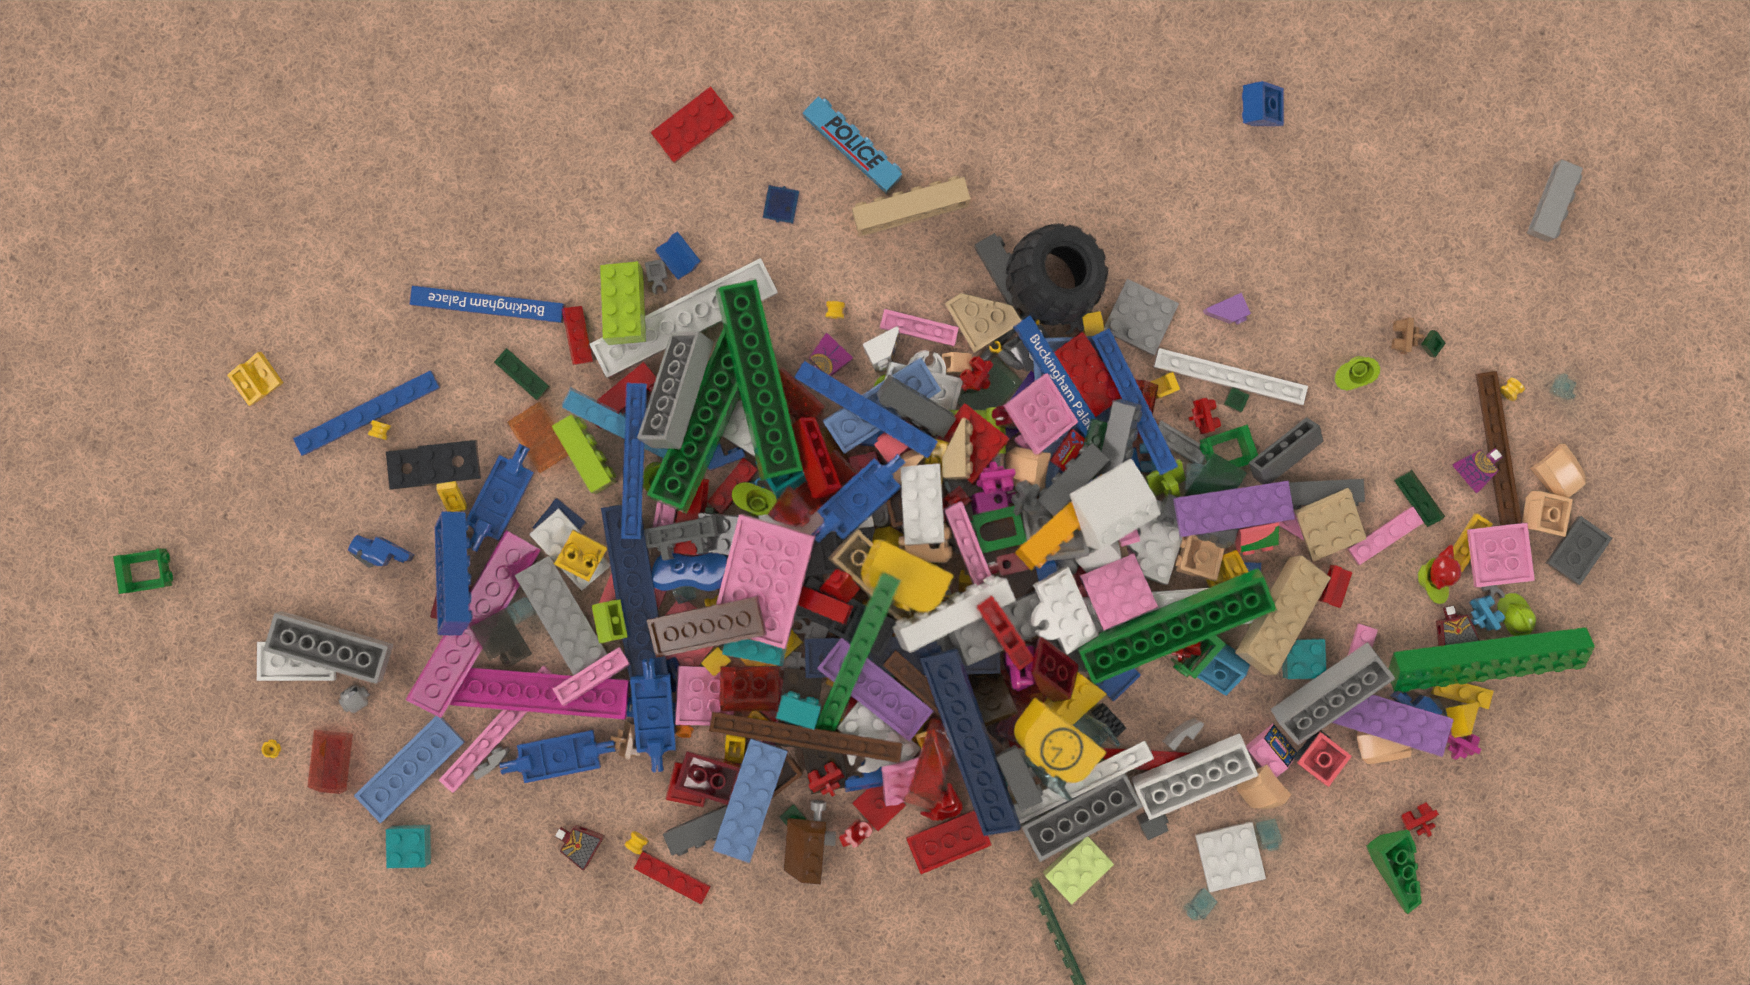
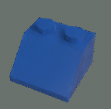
[1242,81,1284,126]

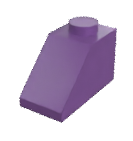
[1203,293,1251,325]

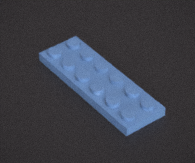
[823,357,942,454]
[354,716,465,823]
[713,738,788,863]

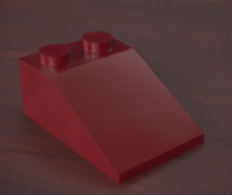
[1031,637,1079,702]
[675,751,741,805]

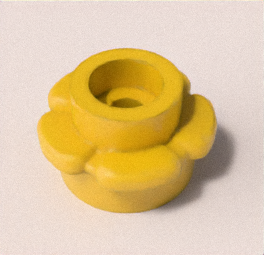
[261,739,281,758]

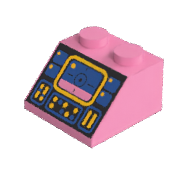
[1246,724,1297,778]

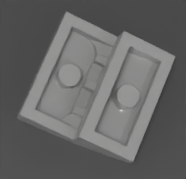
[1162,718,1205,751]

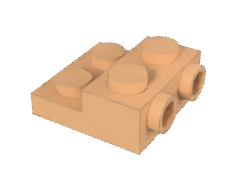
[1174,535,1225,581]

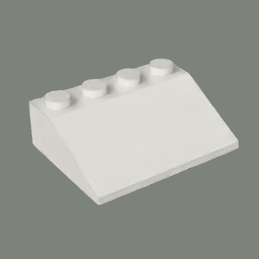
[1070,459,1160,550]

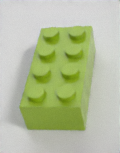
[600,261,646,345]
[552,414,617,494]

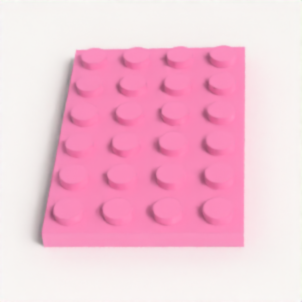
[716,514,815,649]

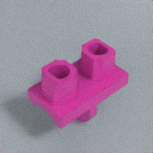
[977,461,1016,494]
[1447,730,1481,760]

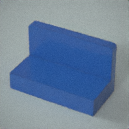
[655,231,701,279]

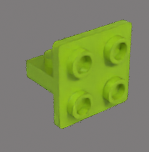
[1146,459,1185,498]

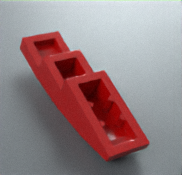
[976,595,1034,671]

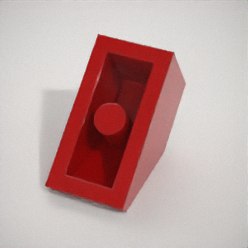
[819,569,859,603]

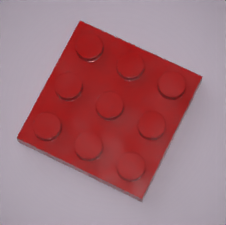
[937,403,1010,484]

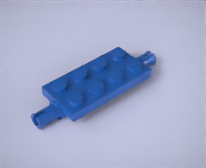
[467,444,535,552]
[811,454,906,543]
[630,659,676,772]
[499,729,616,783]

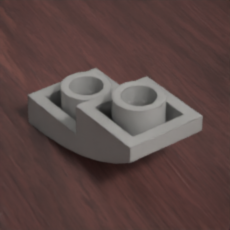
[473,746,510,780]

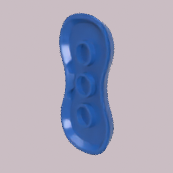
[652,552,729,591]

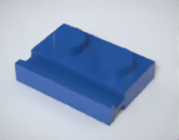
[1097,668,1141,702]

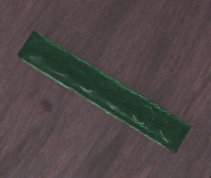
[1029,878,1087,985]

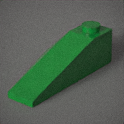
[1366,830,1422,914]

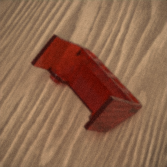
[767,450,857,528]
[903,718,953,811]

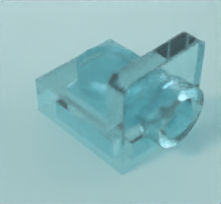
[1256,819,1283,851]
[1183,888,1218,921]

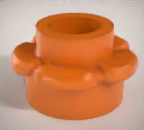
[675,725,694,738]

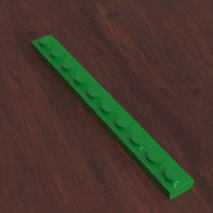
[815,572,901,732]

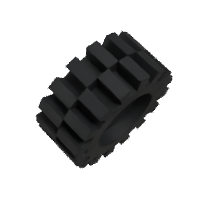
[1092,702,1126,739]

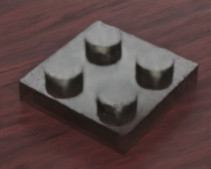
[470,608,524,661]

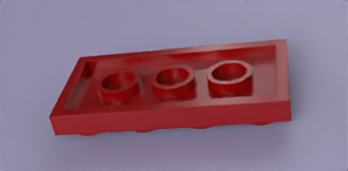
[650,86,734,163]
[1054,332,1122,417]
[906,810,992,875]

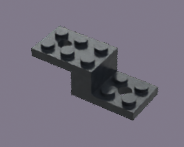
[386,440,481,490]
[805,527,875,577]
[796,576,897,657]

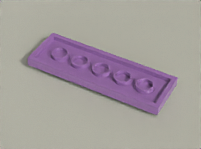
[1173,481,1295,537]
[817,638,934,742]
[1332,695,1454,757]

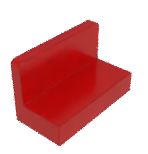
[1318,565,1352,608]

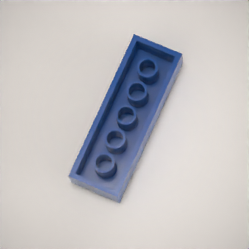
[434,511,472,636]

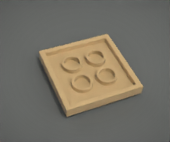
[1294,488,1367,562]

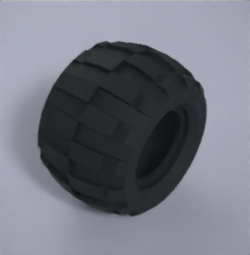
[1005,223,1108,326]

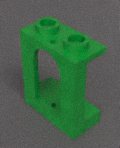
[1199,424,1258,476]
[970,506,1027,554]
[113,548,173,594]
[1170,635,1226,679]

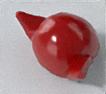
[1431,544,1461,590]
[920,783,963,821]

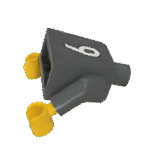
[989,320,1050,373]

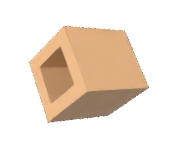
[942,352,972,374]

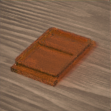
[507,402,569,474]

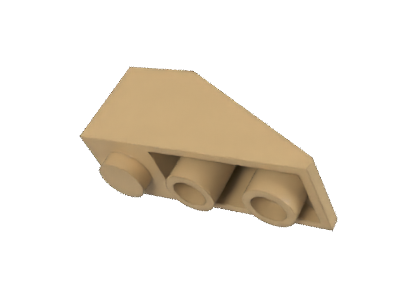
[942,418,973,479]

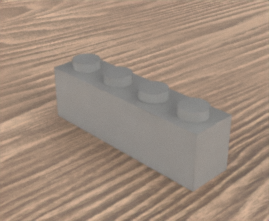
[1527,160,1583,242]

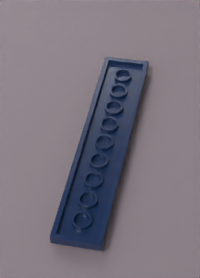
[601,504,672,691]
[805,637,1000,678]
[920,649,1021,836]

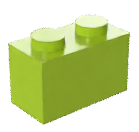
[592,599,628,643]

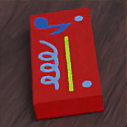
[1050,429,1085,472]

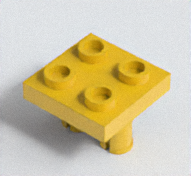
[554,530,607,582]

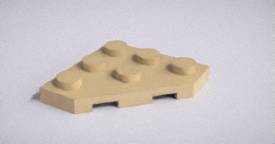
[945,293,1022,353]

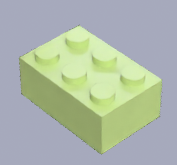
[1043,836,1114,904]

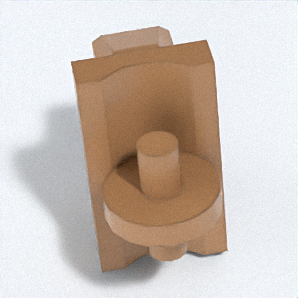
[1391,317,1425,354]
[611,721,640,759]

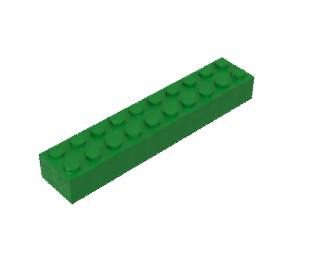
[715,279,802,481]
[647,328,740,514]
[1078,568,1277,684]
[1389,627,1595,692]

